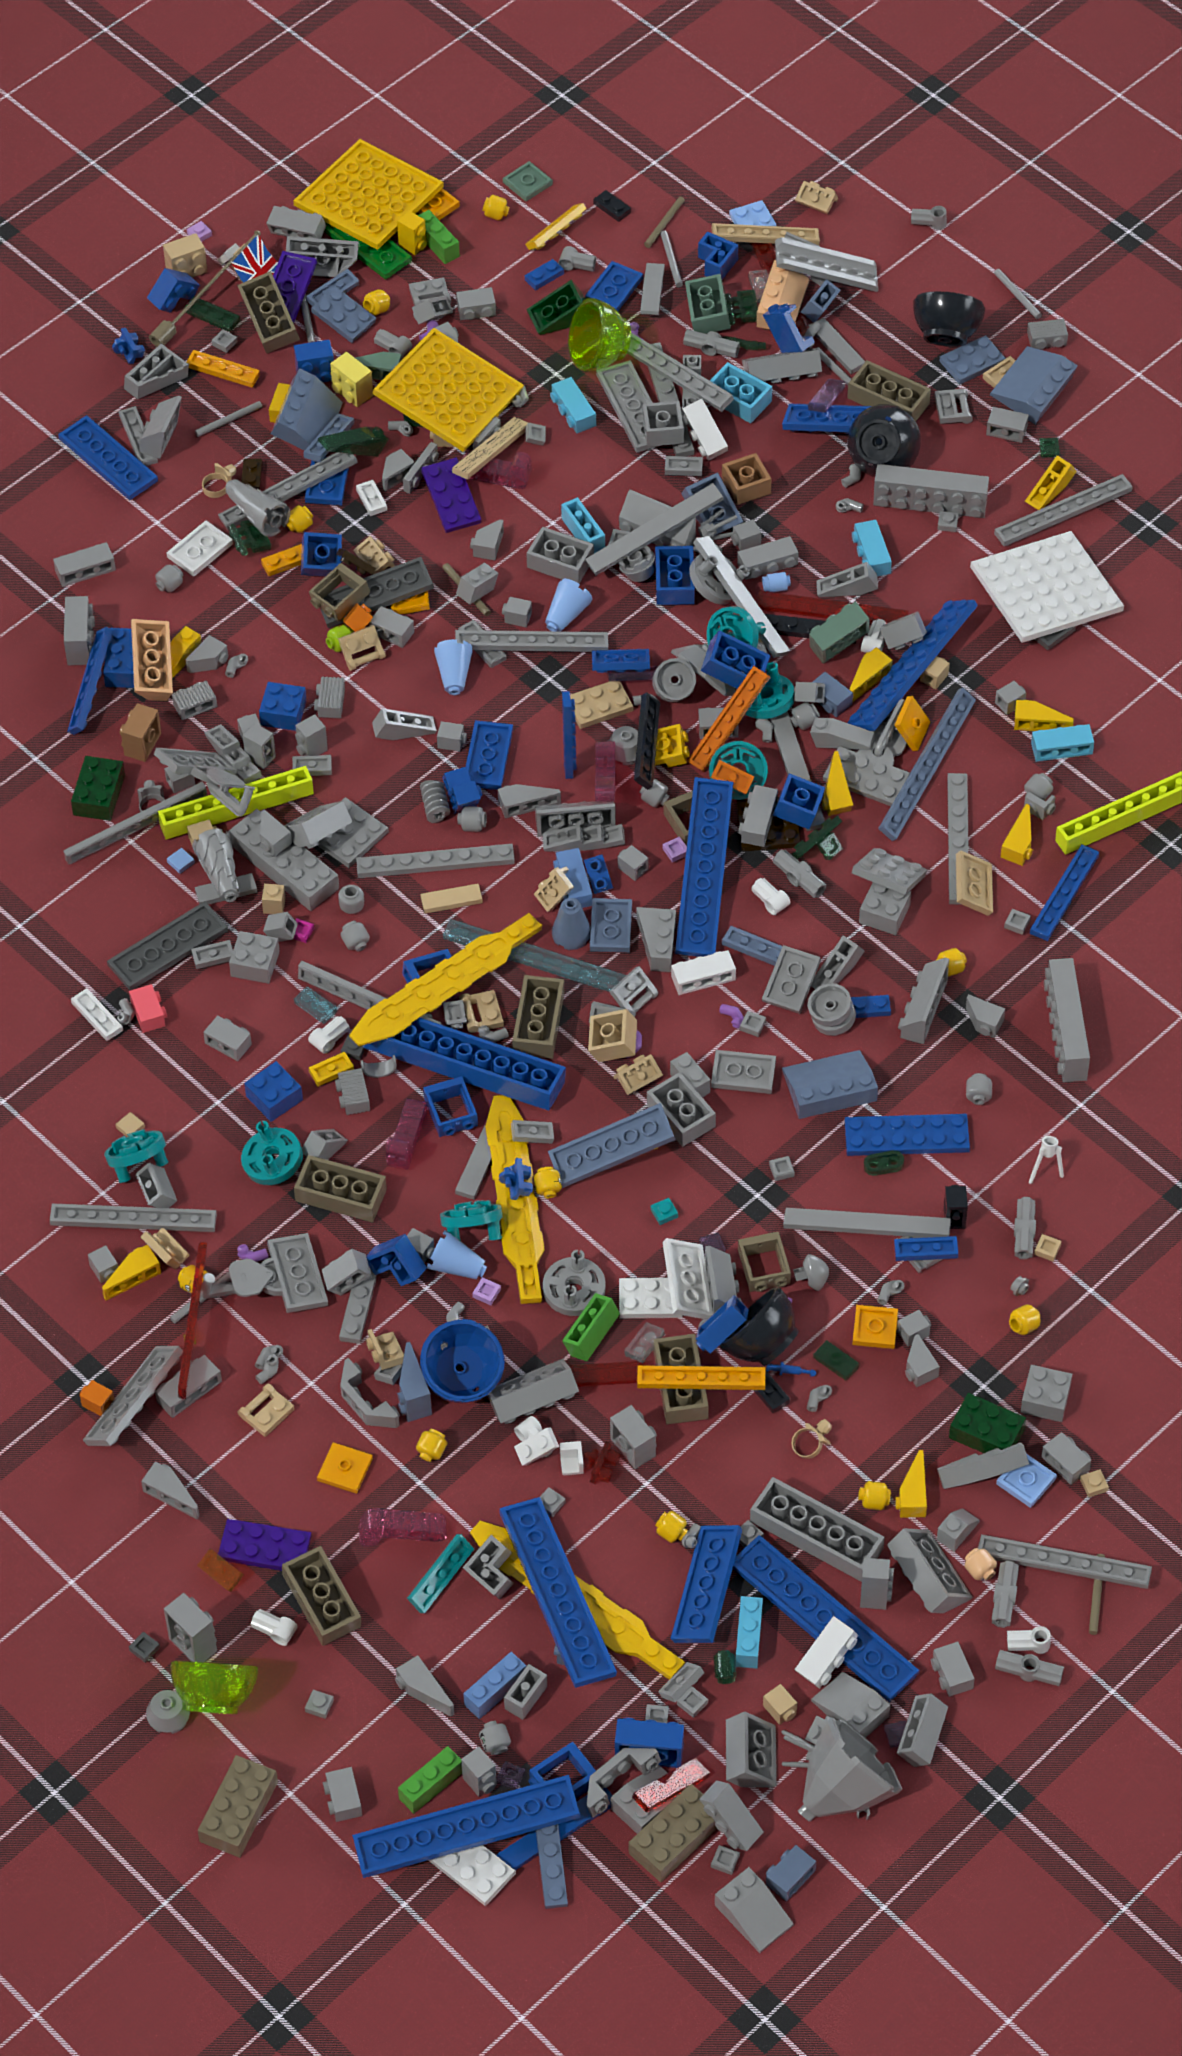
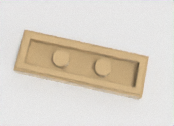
[420,884,483,914]

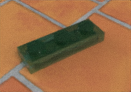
[184,296,240,333]
[792,815,842,860]

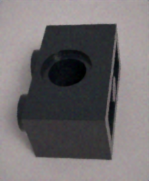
[943,1185,968,1229]

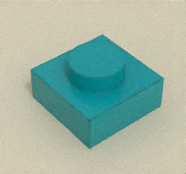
[651,1198,678,1225]

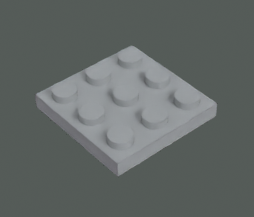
[317,797,389,868]
[852,848,928,895]

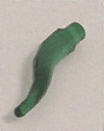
[721,336,766,350]

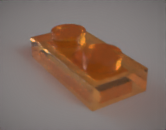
[197,1548,244,1592]

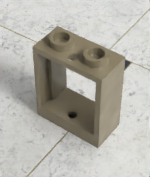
[309,563,370,621]
[664,791,693,846]
[738,1232,791,1292]

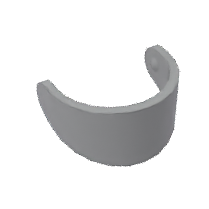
[361,1055,397,1078]

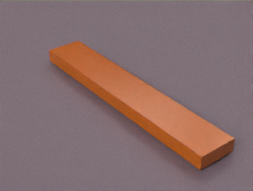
[688,666,770,772]

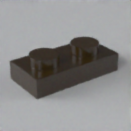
[241,459,262,490]
[336,548,376,575]

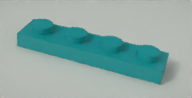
[407,1534,474,1613]

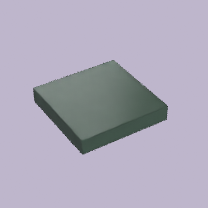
[503,161,553,201]

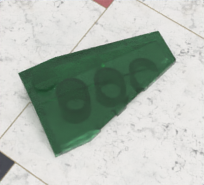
[318,426,389,457]

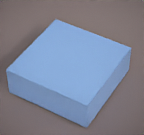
[167,848,195,874]

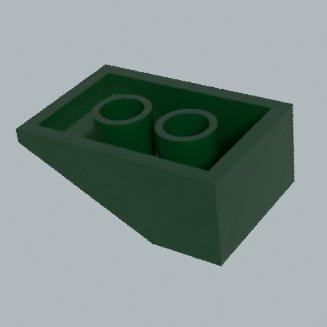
[526,280,593,335]

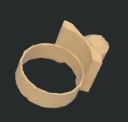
[202,463,236,498]
[791,1419,832,1459]

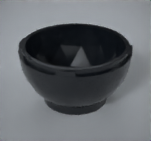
[913,291,985,347]
[847,404,921,477]
[719,1287,799,1366]

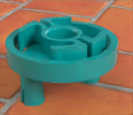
[707,606,766,648]
[745,662,795,719]
[709,741,768,800]
[241,1121,303,1185]
[104,1129,169,1183]
[440,1200,503,1241]

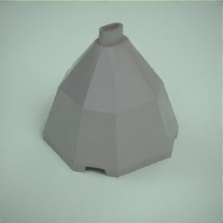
[798,1717,902,1822]

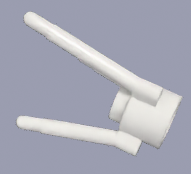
[1029,1136,1064,1184]

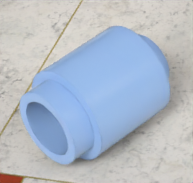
[762,572,791,593]

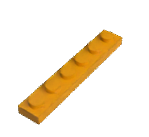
[637,1366,765,1390]

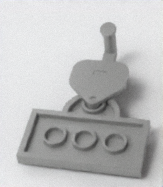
[823,699,910,806]
[154,748,255,817]
[202,1233,328,1313]

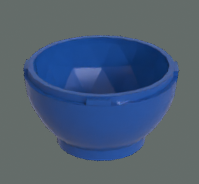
[420,1319,505,1403]

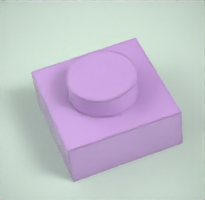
[187,221,212,242]
[663,836,687,863]
[472,1277,501,1305]

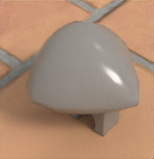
[793,1254,829,1291]

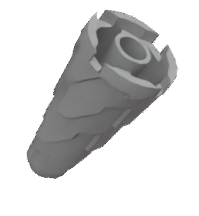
[226,479,290,537]
[192,829,239,902]

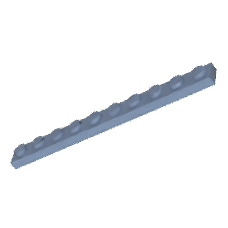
[878,687,976,841]

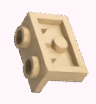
[795,181,838,214]
[353,536,395,575]
[534,866,574,912]
[613,1054,663,1095]
[141,1228,189,1270]
[366,1329,404,1370]

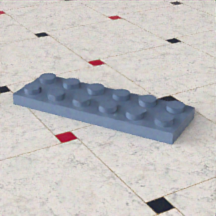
[548,1103,676,1188]

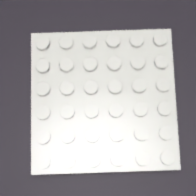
[970,531,1124,643]

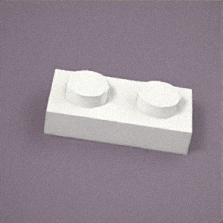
[356,480,387,516]
[514,1427,559,1466]

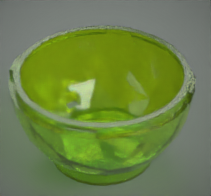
[568,298,631,371]
[171,1661,258,1714]

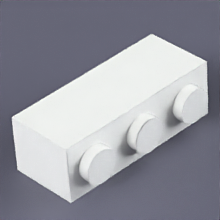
[682,399,728,461]
[671,950,736,995]
[795,1616,858,1689]

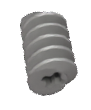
[420,780,450,823]

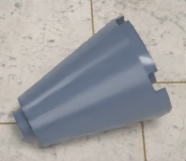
[552,898,591,950]

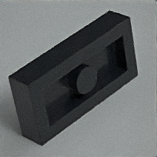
[593,190,631,222]
[753,1370,790,1413]

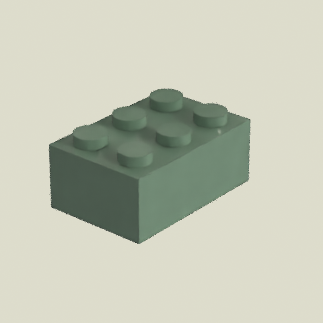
[685,274,731,334]
[809,601,869,664]

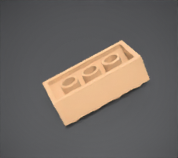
[757,260,809,329]
[131,619,173,701]

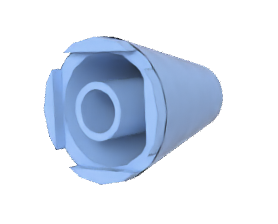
[545,578,593,632]
[434,639,473,695]
[427,1230,487,1280]

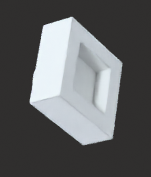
[217,243,240,265]

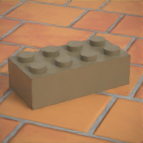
[237,271,300,354]
[848,360,931,421]
[512,975,565,1059]
[294,1155,387,1222]
[653,1334,708,1425]
[282,1546,361,1646]
[198,1755,278,1858]
[628,1784,717,1882]

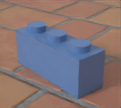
[553,848,592,908]
[463,1652,526,1719]

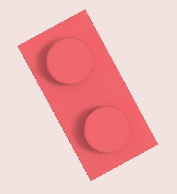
[129,984,167,1033]

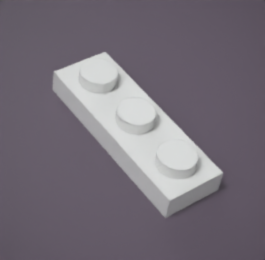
[71,988,123,1041]

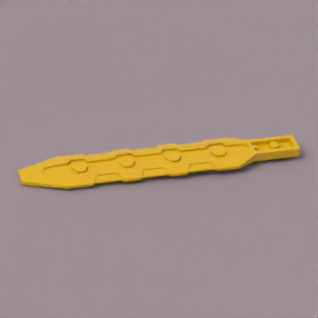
[349,913,542,1046]
[485,1095,545,1304]
[470,1521,685,1680]

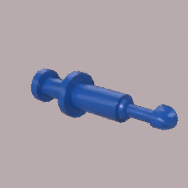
[766,1361,816,1376]

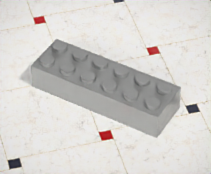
[873,464,989,518]
[228,809,339,911]
[1044,958,1090,1082]
[750,1477,884,1582]

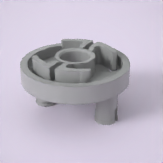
[690,554,750,605]
[543,1250,606,1316]

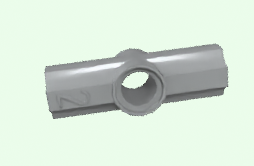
[683,329,740,358]
[773,850,826,898]
[1014,1197,1036,1260]
[992,1561,1019,1628]
[995,1650,1064,1686]

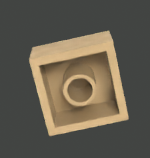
[163,233,207,278]
[588,1009,637,1062]

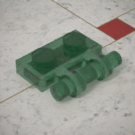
[725,289,758,325]
[228,520,272,556]

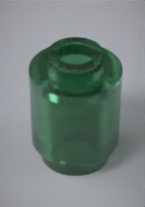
[713,1650,737,1684]

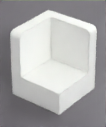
[560,1441,584,1476]

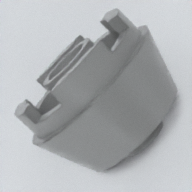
[619,546,655,582]
[607,726,638,765]
[146,1690,190,1734]

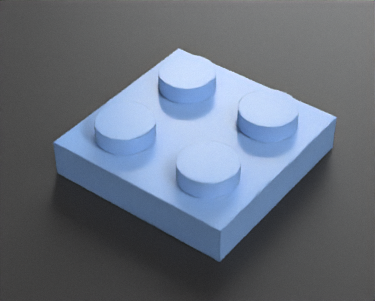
[729,200,776,226]
[996,1454,1057,1508]

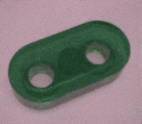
[863,1150,904,1176]

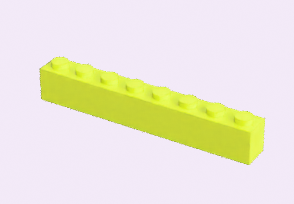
[158,766,314,840]
[1055,771,1182,855]

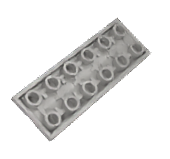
[775,237,878,292]

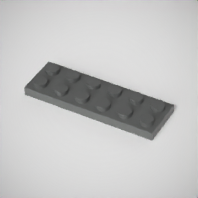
[320,557,434,628]
[107,901,228,991]

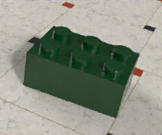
[71,755,125,821]
[949,1393,1026,1453]

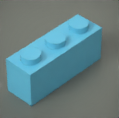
[550,377,596,434]
[561,497,605,554]
[852,520,892,576]
[1031,724,1094,762]
[736,1596,763,1669]

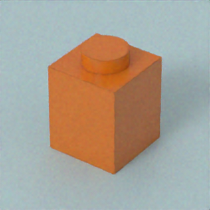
[343,603,373,632]
[80,1380,114,1416]

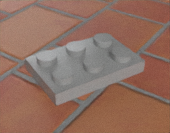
[762,945,821,1014]
[711,1050,776,1094]

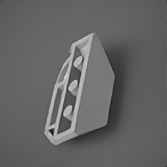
[286,236,359,277]
[671,644,736,696]

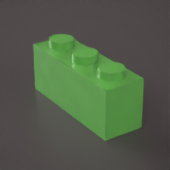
[418,210,460,264]
[562,1293,620,1361]
[398,1746,462,1814]

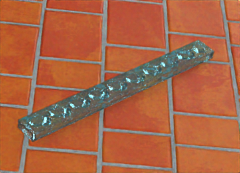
[443,919,626,992]

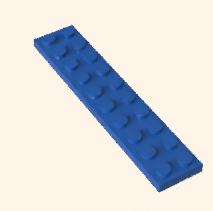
[847,600,978,731]
[675,777,733,957]
[499,1497,617,1688]
[732,1535,919,1703]
[352,1775,581,1878]

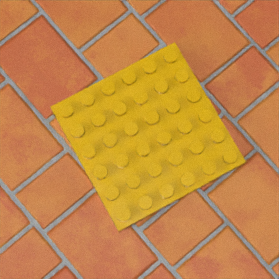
[293,139,444,250]
[372,328,524,452]

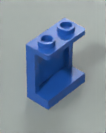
[763,303,815,353]

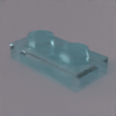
[294,986,337,1024]

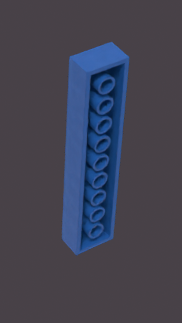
[363,1018,566,1111]

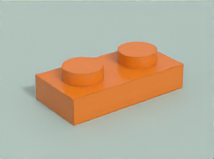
[711,760,755,794]

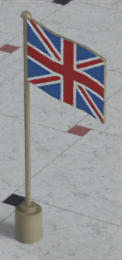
[149,230,278,347]

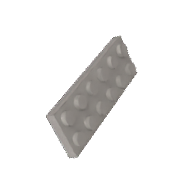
[596,360,661,453]
[83,1346,184,1446]

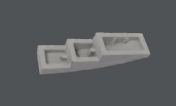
[640,263,665,315]
[204,724,262,784]
[542,824,625,852]
[937,1443,1029,1489]

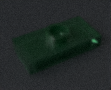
[813,1340,859,1381]

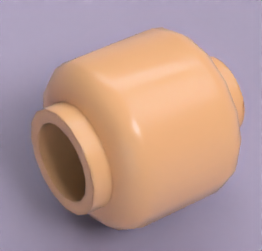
[965,1548,997,1581]

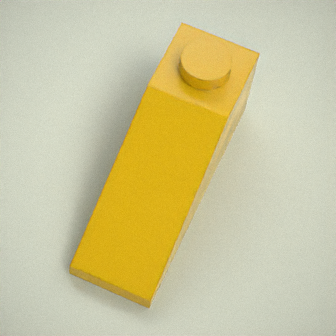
[1025,456,1077,510]
[170,626,201,678]
[849,647,893,703]
[1014,700,1073,731]
[822,751,853,816]
[1001,804,1033,866]
[102,1244,161,1301]
[895,1450,927,1518]

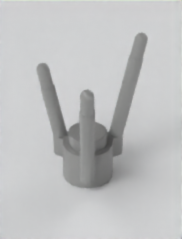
[698,509,737,540]
[781,1730,815,1768]

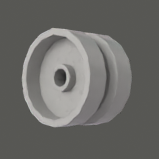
[652,658,696,702]
[807,984,856,1035]

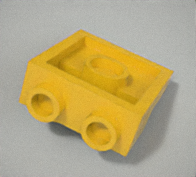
[655,724,690,768]

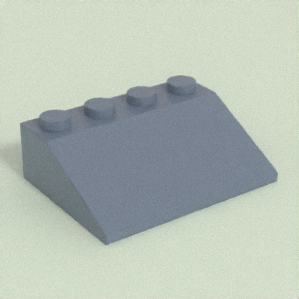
[990,346,1078,425]
[271,368,343,451]
[782,1050,878,1119]

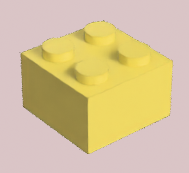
[330,352,373,407]

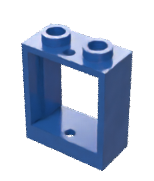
[402,949,452,984]
[423,1076,478,1137]
[695,1295,749,1353]
[528,1742,596,1799]

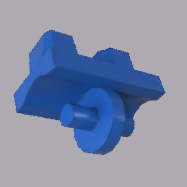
[112,328,145,364]
[584,854,613,894]
[499,1158,533,1200]

